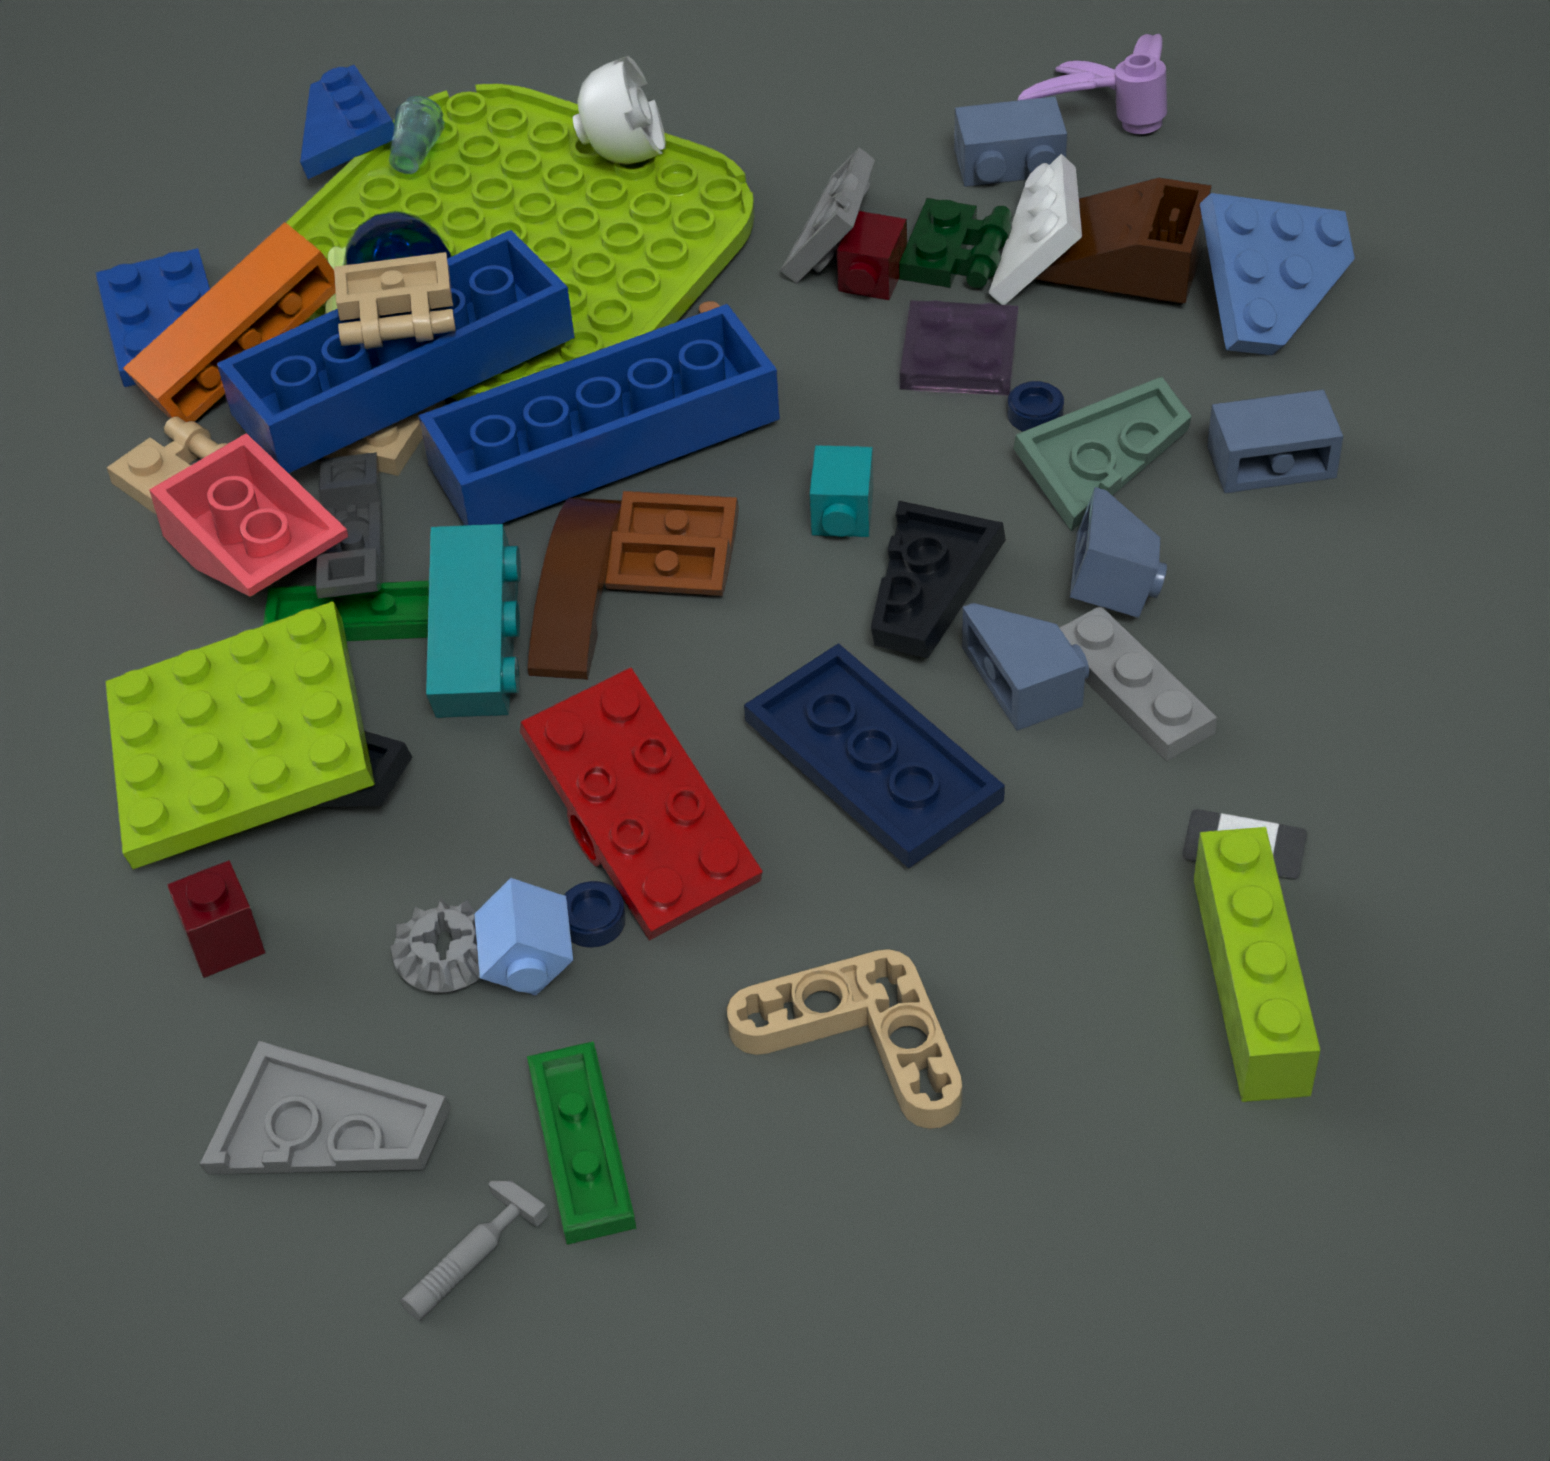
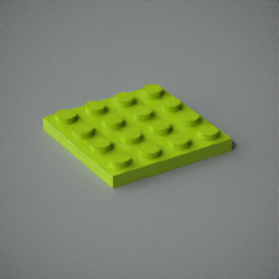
[105,601,375,869]

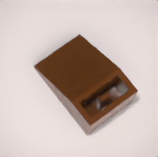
[1035,177,1212,304]

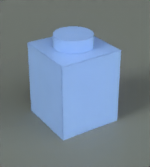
[474,878,573,996]

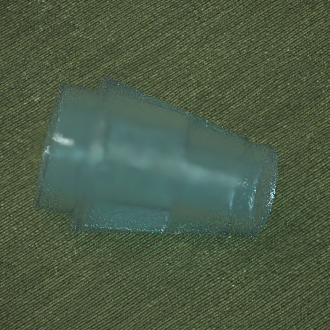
[389,96,445,174]

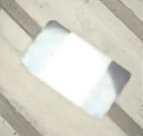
[1183,809,1307,879]

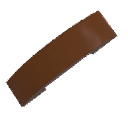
[527,498,622,680]

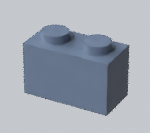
[954,96,1067,187]
[1207,389,1343,493]

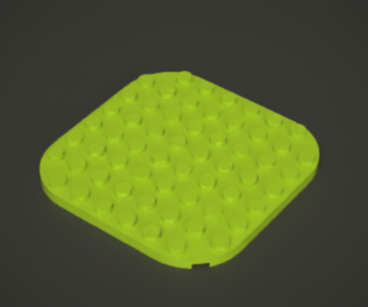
[286,84,755,401]

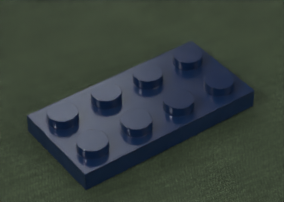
[744,643,1005,868]

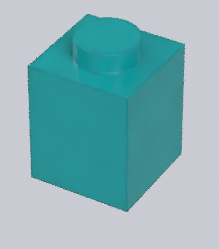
[810,445,874,537]

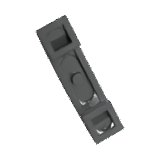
[316,452,384,599]

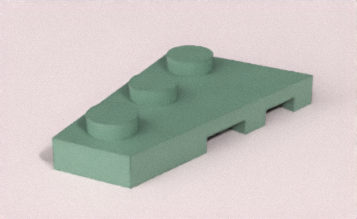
[1013,376,1192,531]

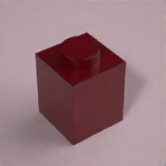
[837,211,907,300]
[167,860,265,978]

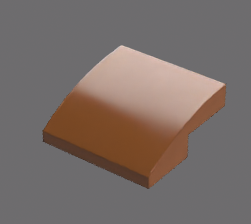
[605,491,739,596]

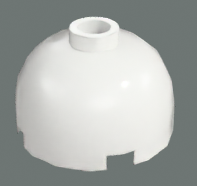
[573,56,666,165]

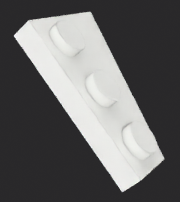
[989,154,1082,306]

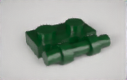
[899,198,1012,288]

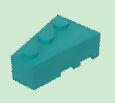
[426,524,521,718]

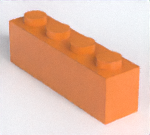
[123,222,336,422]

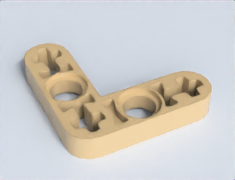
[727,949,962,1129]

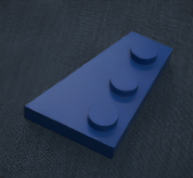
[300,65,399,179]

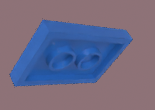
[95,248,210,387]

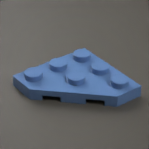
[1200,193,1355,355]

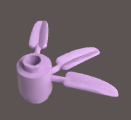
[1017,34,1167,134]

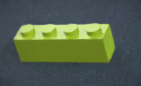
[1194,827,1321,1102]

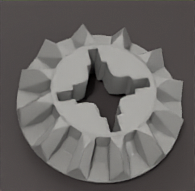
[390,898,480,993]

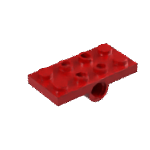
[520,667,763,941]

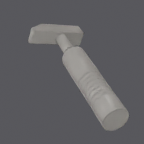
[400,1181,549,1321]

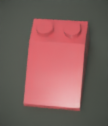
[149,433,348,597]

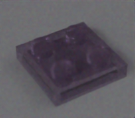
[900,300,1018,396]

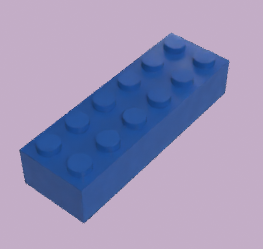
[217,230,575,473]
[418,304,780,525]

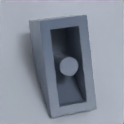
[1070,487,1167,618]
[962,603,1089,731]

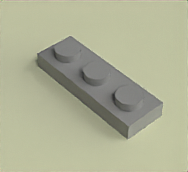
[1060,606,1217,761]

